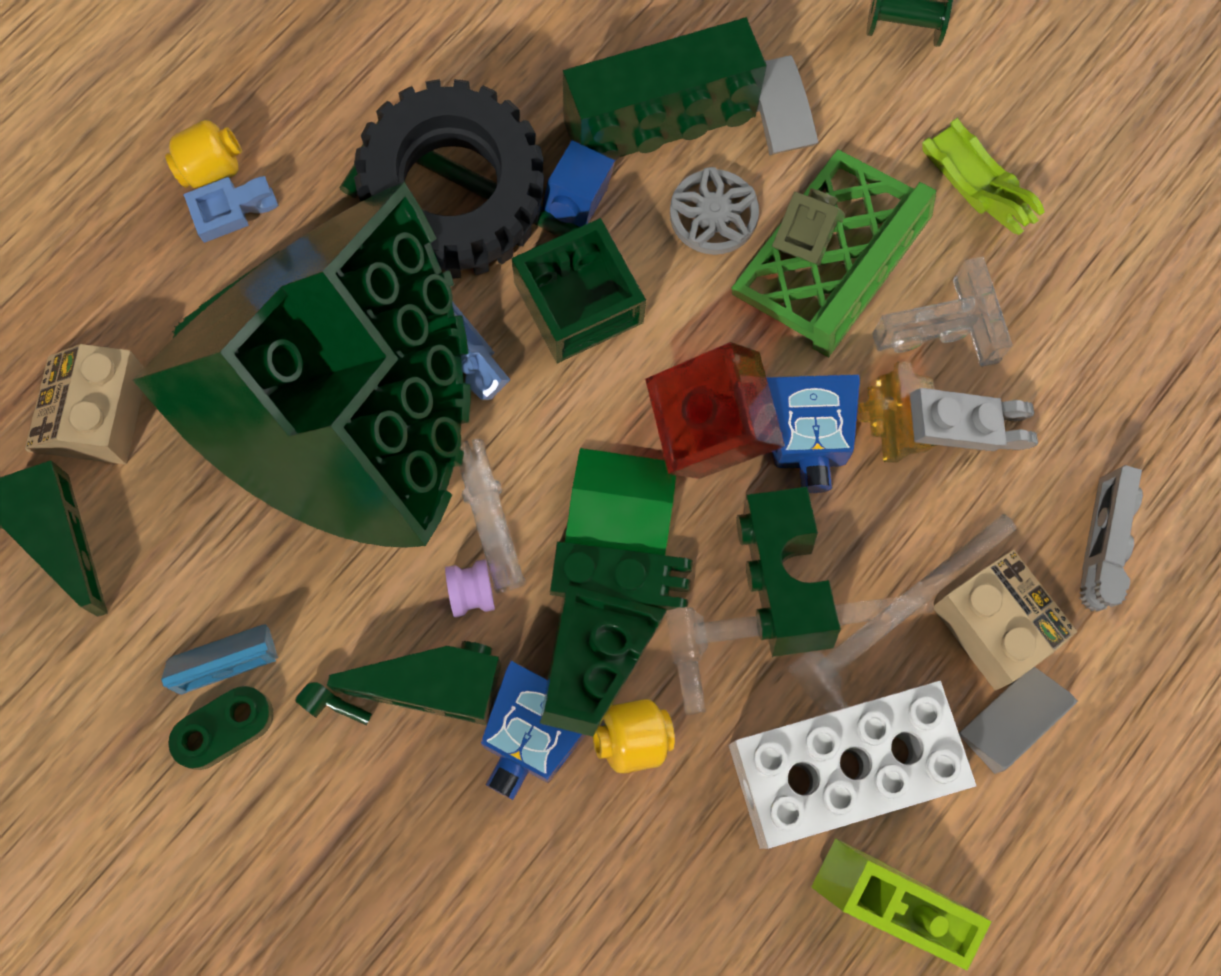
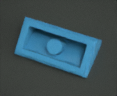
[161,624,278,695]

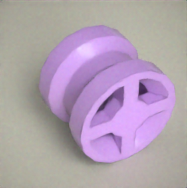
[445,559,495,618]

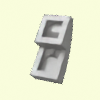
[757,55,818,155]

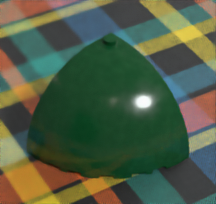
[133,182,471,548]

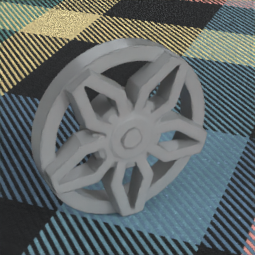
[670,167,759,255]

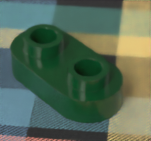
[168,686,274,770]

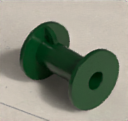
[866,0,953,47]

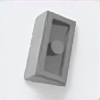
[959,667,1078,774]

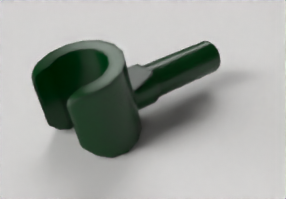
[295,682,372,726]

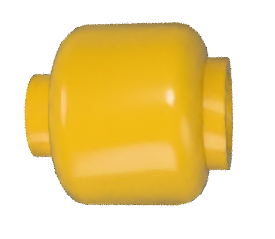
[165,120,242,189]
[592,699,675,773]

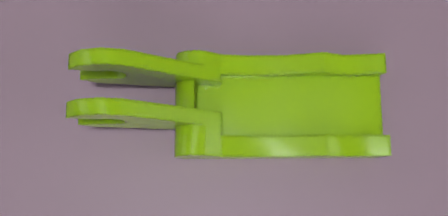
[922,118,1045,235]

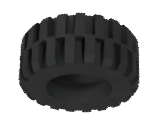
[354,79,544,279]

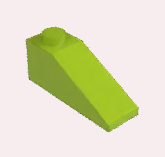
[811,838,992,971]

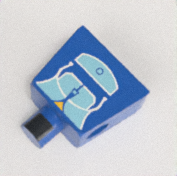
[758,375,860,493]
[481,661,586,800]

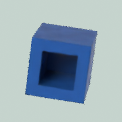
[542,140,615,227]

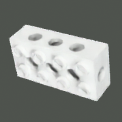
[729,681,976,849]

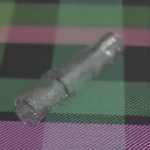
[459,439,526,593]

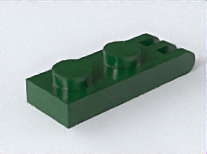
[550,542,693,612]

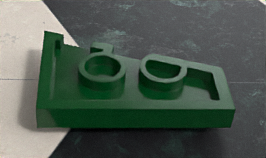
[540,585,667,737]

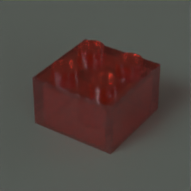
[645,342,785,479]

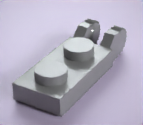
[910,388,1038,451]
[1079,465,1143,612]

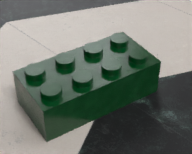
[563,17,767,161]

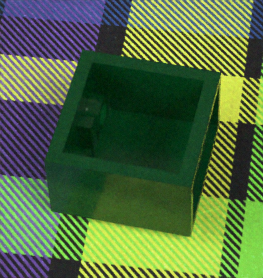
[511,218,646,363]

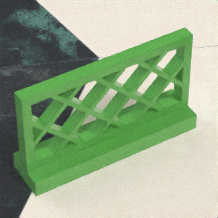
[732,149,937,358]

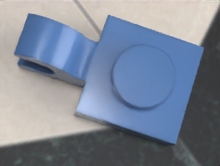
[184,176,279,243]

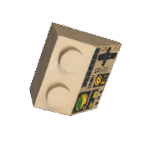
[25,344,144,465]
[932,550,1077,691]

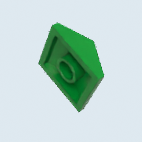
[565,448,678,555]

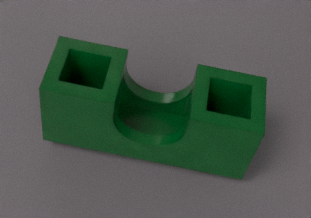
[736,487,841,657]

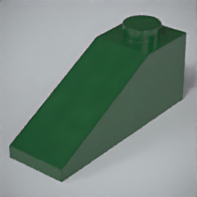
[0,460,108,617]
[327,641,501,726]

